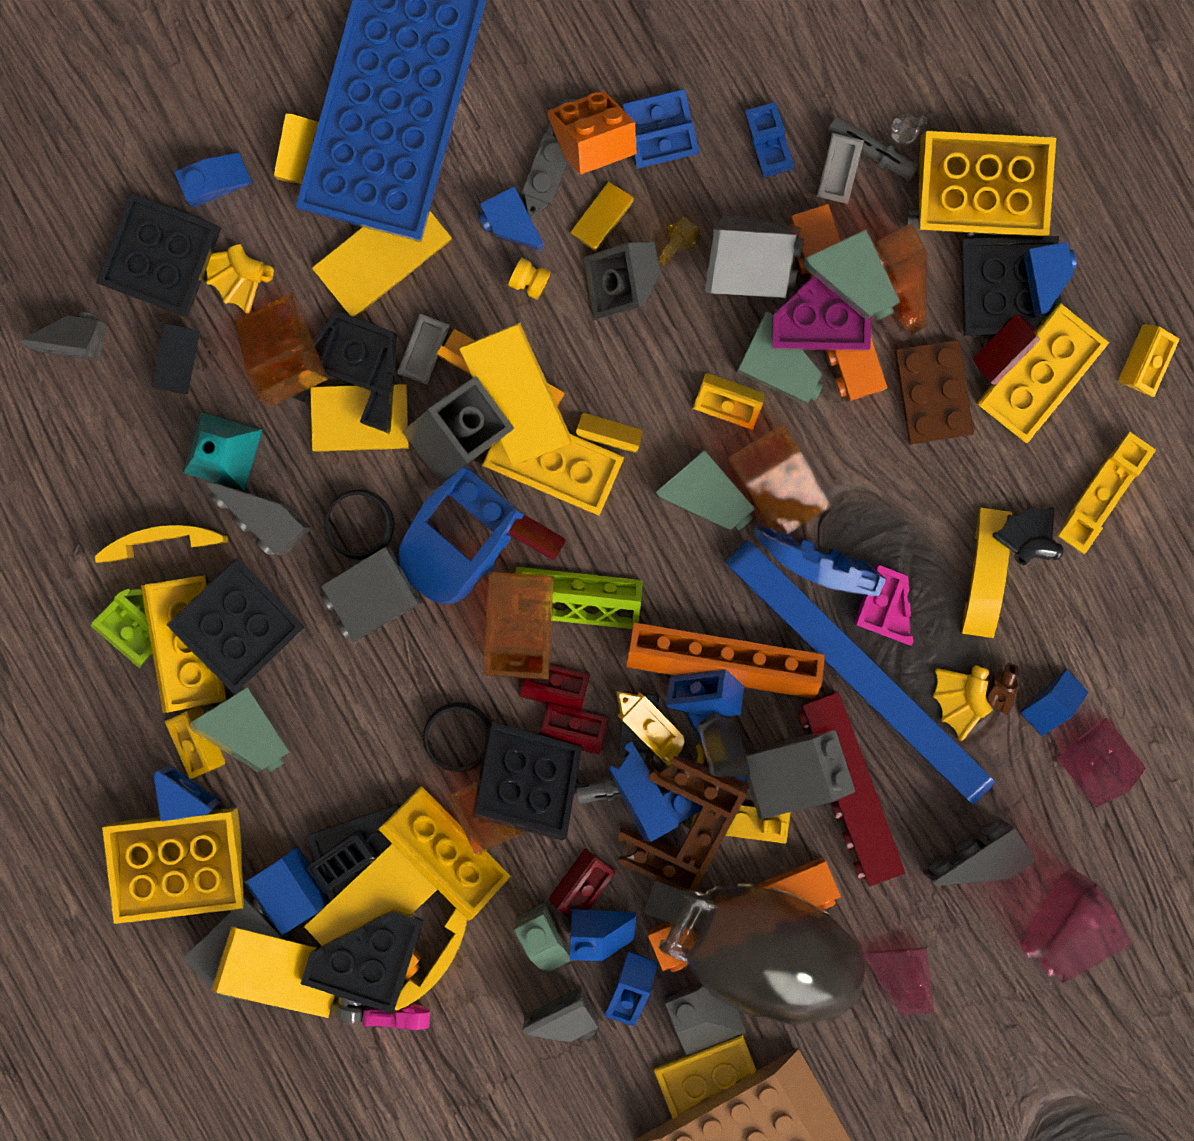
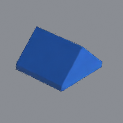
[154,764,222,822]
[245,846,330,936]

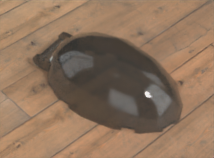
[658,884,866,1025]

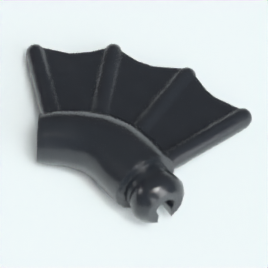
[992,506,1064,565]

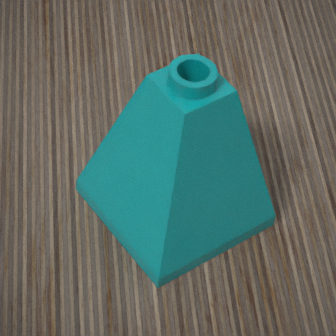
[183,412,263,491]

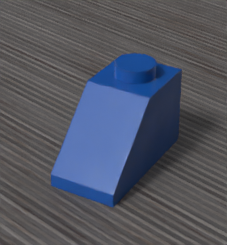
[174,153,252,208]
[478,187,544,251]
[1023,242,1076,317]
[666,669,744,718]
[570,909,636,961]
[604,952,658,1026]

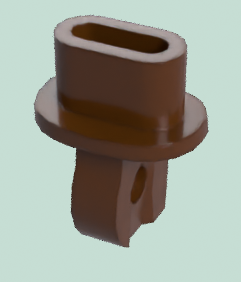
[988,663,1019,715]

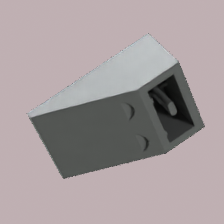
[206,482,312,555]
[923,820,1037,886]

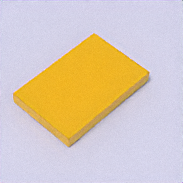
[310,384,409,452]
[654,1035,757,1118]

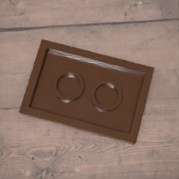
[895,340,974,445]

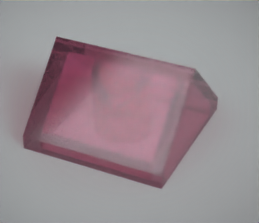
[1056,718,1146,807]

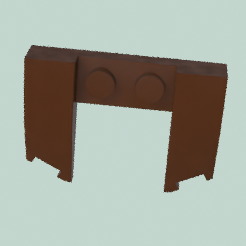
[618,756,749,898]

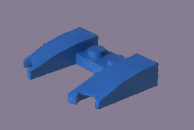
[608,712,747,842]

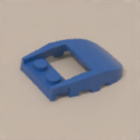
[399,466,524,604]
[753,525,886,597]

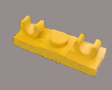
[692,804,791,844]

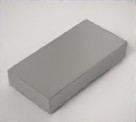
[817,133,864,204]
[397,314,450,385]

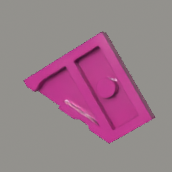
[853,564,913,646]

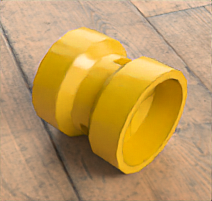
[508,257,551,300]

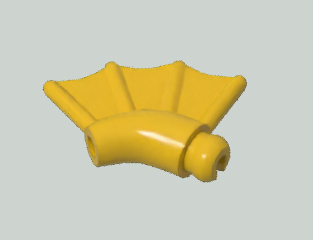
[206,244,274,314]
[933,665,993,741]

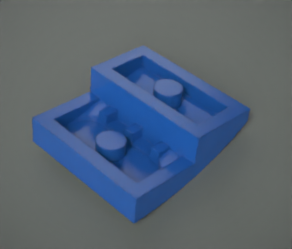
[622,88,700,168]

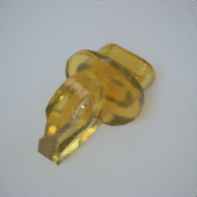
[658,216,701,267]

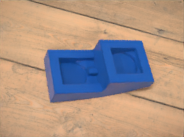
[745,102,794,178]

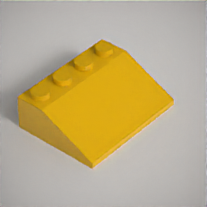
[919,131,1056,236]
[102,807,244,924]

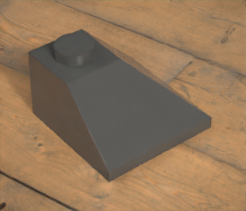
[583,242,660,320]
[21,311,106,362]
[664,973,746,1056]
[523,987,599,1042]

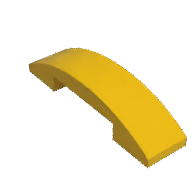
[1057,432,1156,555]
[961,508,1012,638]
[95,525,229,563]
[395,908,468,1011]

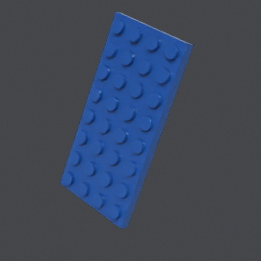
[296,0,487,242]

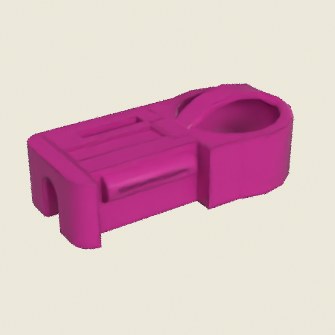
[363,1004,430,1030]

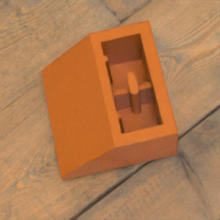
[547,90,637,175]

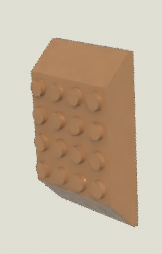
[633,1047,851,1141]

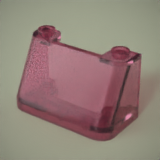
[1019,868,1132,984]

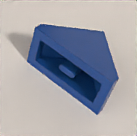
[1019,669,1089,736]

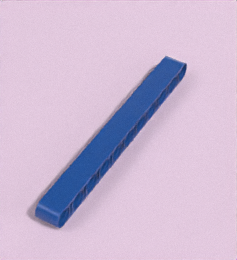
[725,539,996,805]

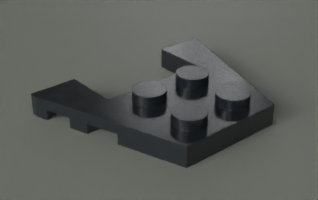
[275,311,397,434]

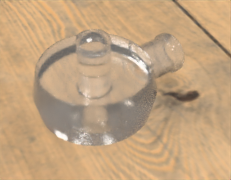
[891,114,928,144]

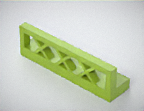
[511,567,643,629]

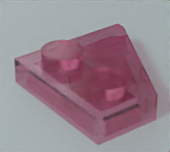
[865,947,935,1016]

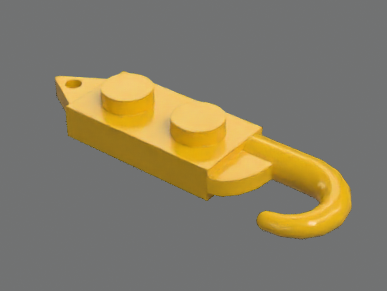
[616,691,706,767]

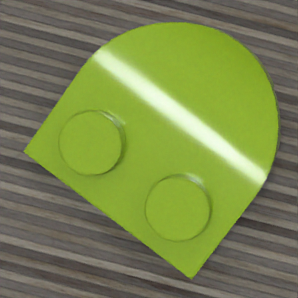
[91,589,153,668]

